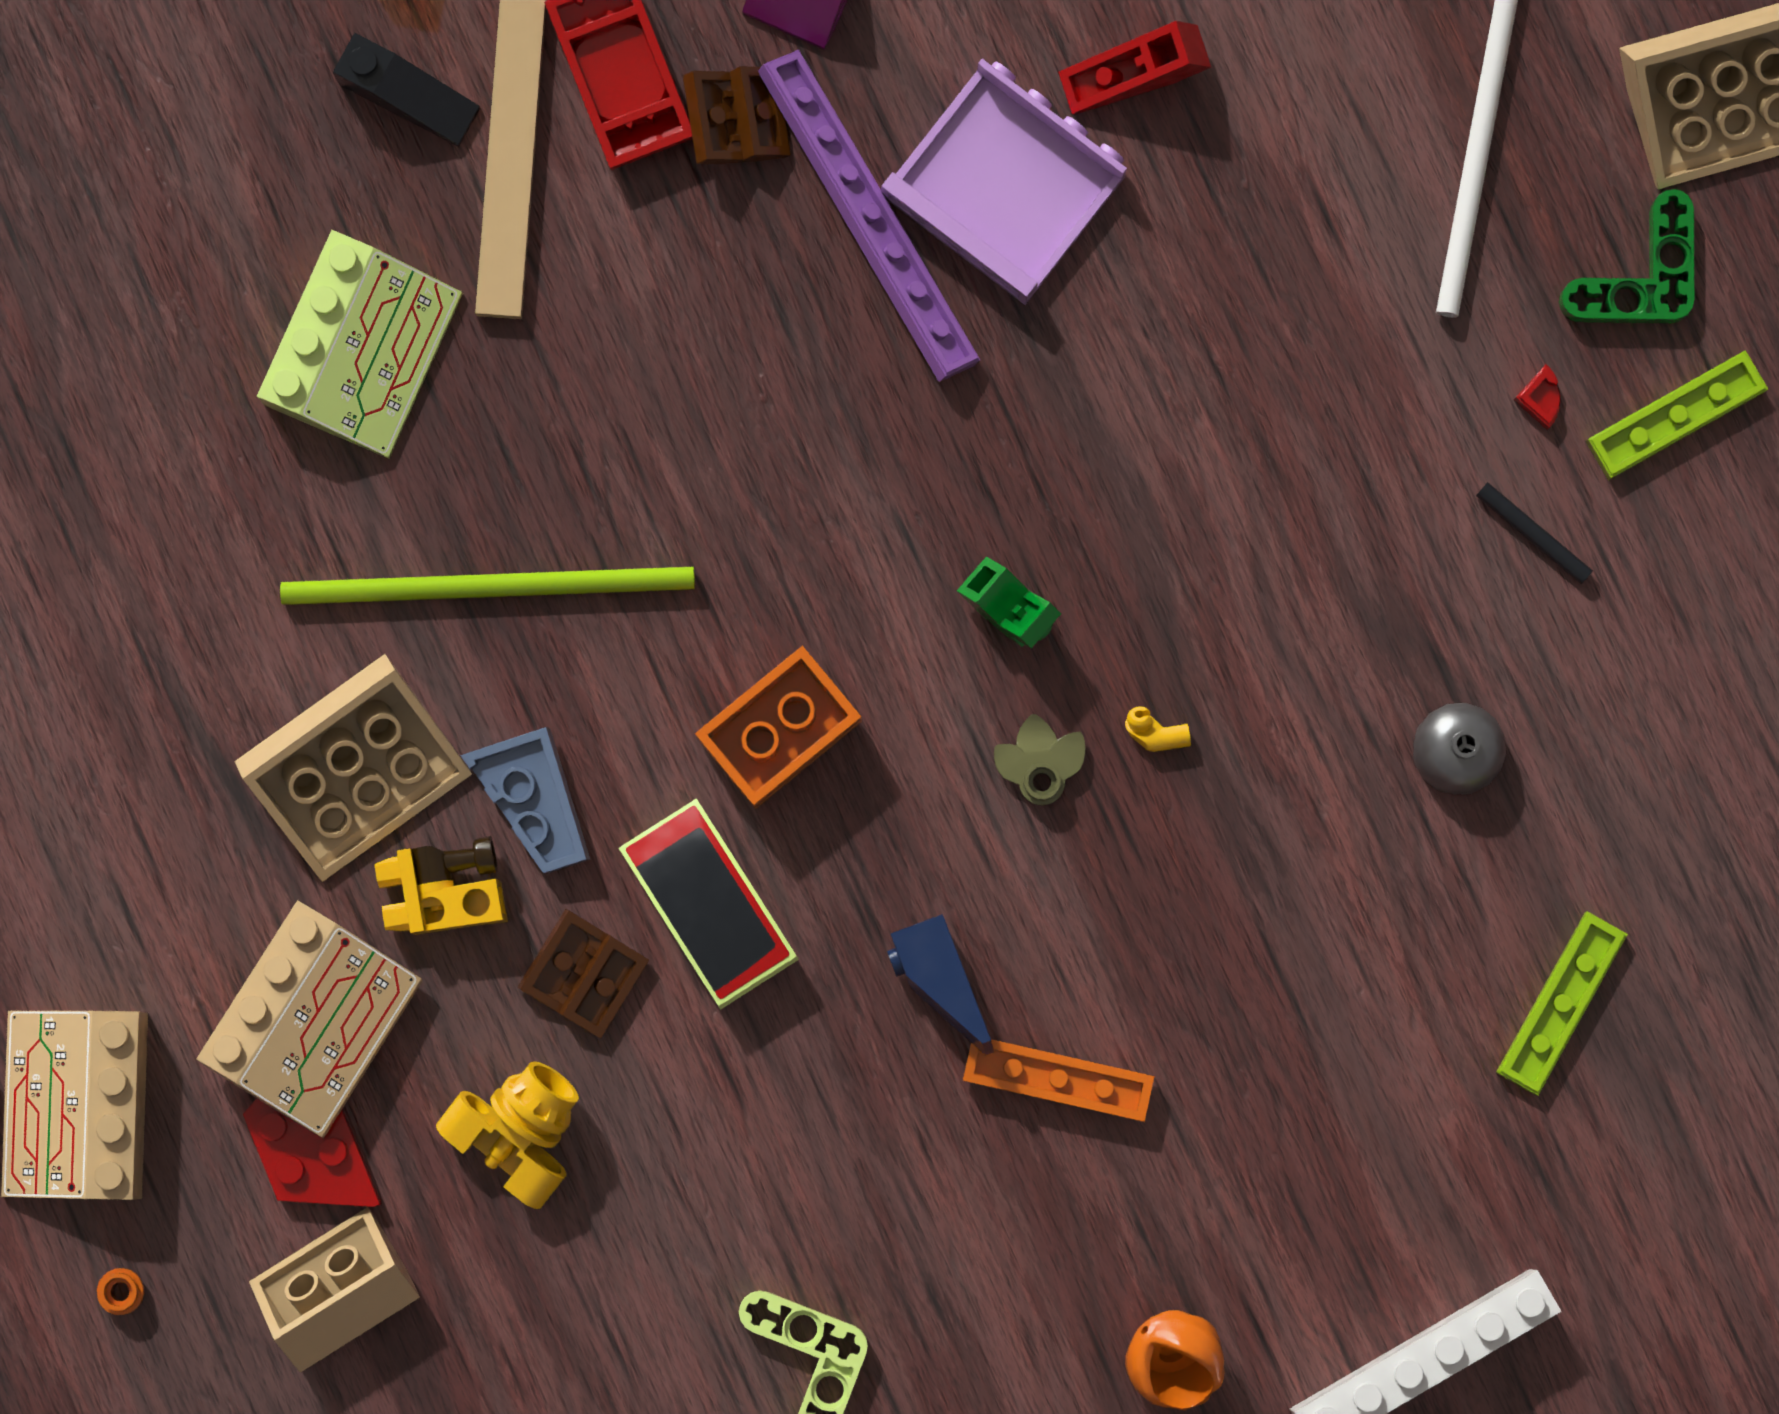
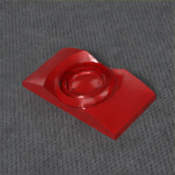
[544,0,693,170]

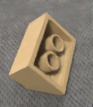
[249,1207,420,1373]

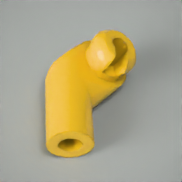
[1125,706,1191,752]

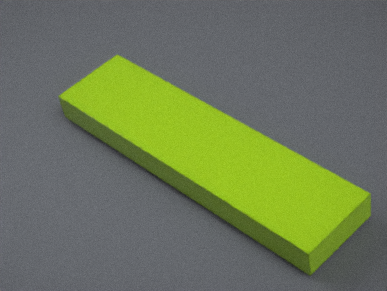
[1585,350,1768,481]
[1496,911,1628,1096]

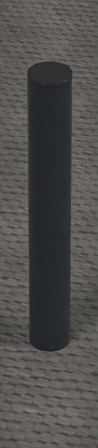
[1476,482,1593,584]

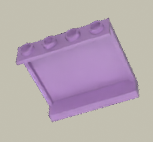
[881,59,1127,305]

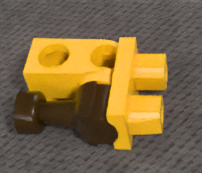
[375,836,508,935]

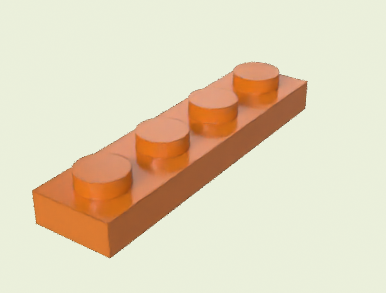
[963,1039,1155,1122]

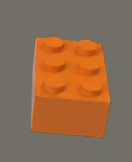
[695,645,862,809]

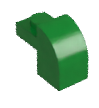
[957,556,1062,649]

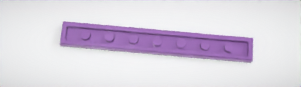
[758,50,980,382]

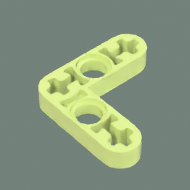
[739,1290,868,1414]

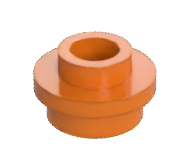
[97,1268,144,1315]

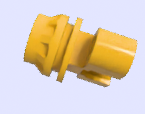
[436,1061,579,1209]

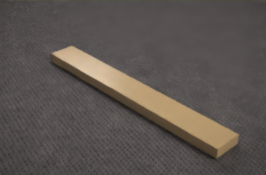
[475,0,547,319]

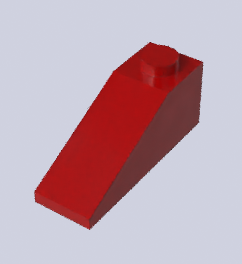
[1058,21,1211,115]

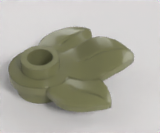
[994,714,1085,806]

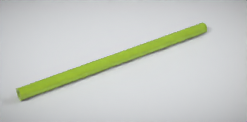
[280,567,695,605]

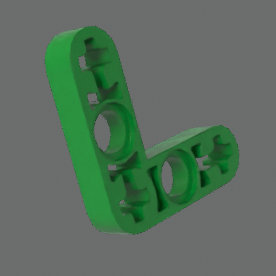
[1559,189,1695,324]

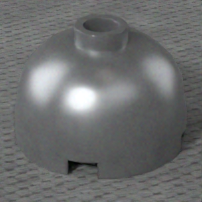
[1413,703,1506,795]

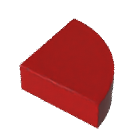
[1514,364,1560,430]

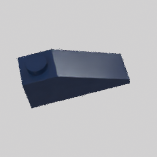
[887,914,994,1055]

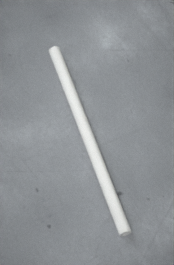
[1436,0,1518,318]

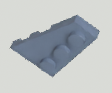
[460,727,591,874]

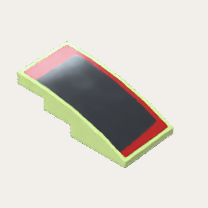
[619,799,799,1010]

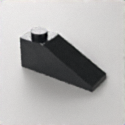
[333,32,480,147]

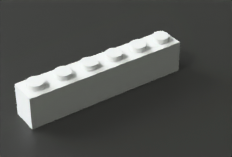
[1290,1269,1562,1414]

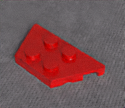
[243,1099,382,1207]

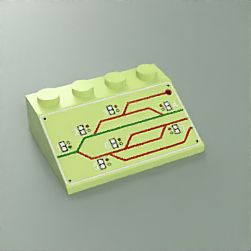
[257,230,463,459]

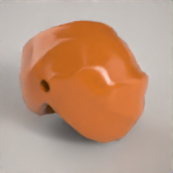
[1125,1310,1225,1411]

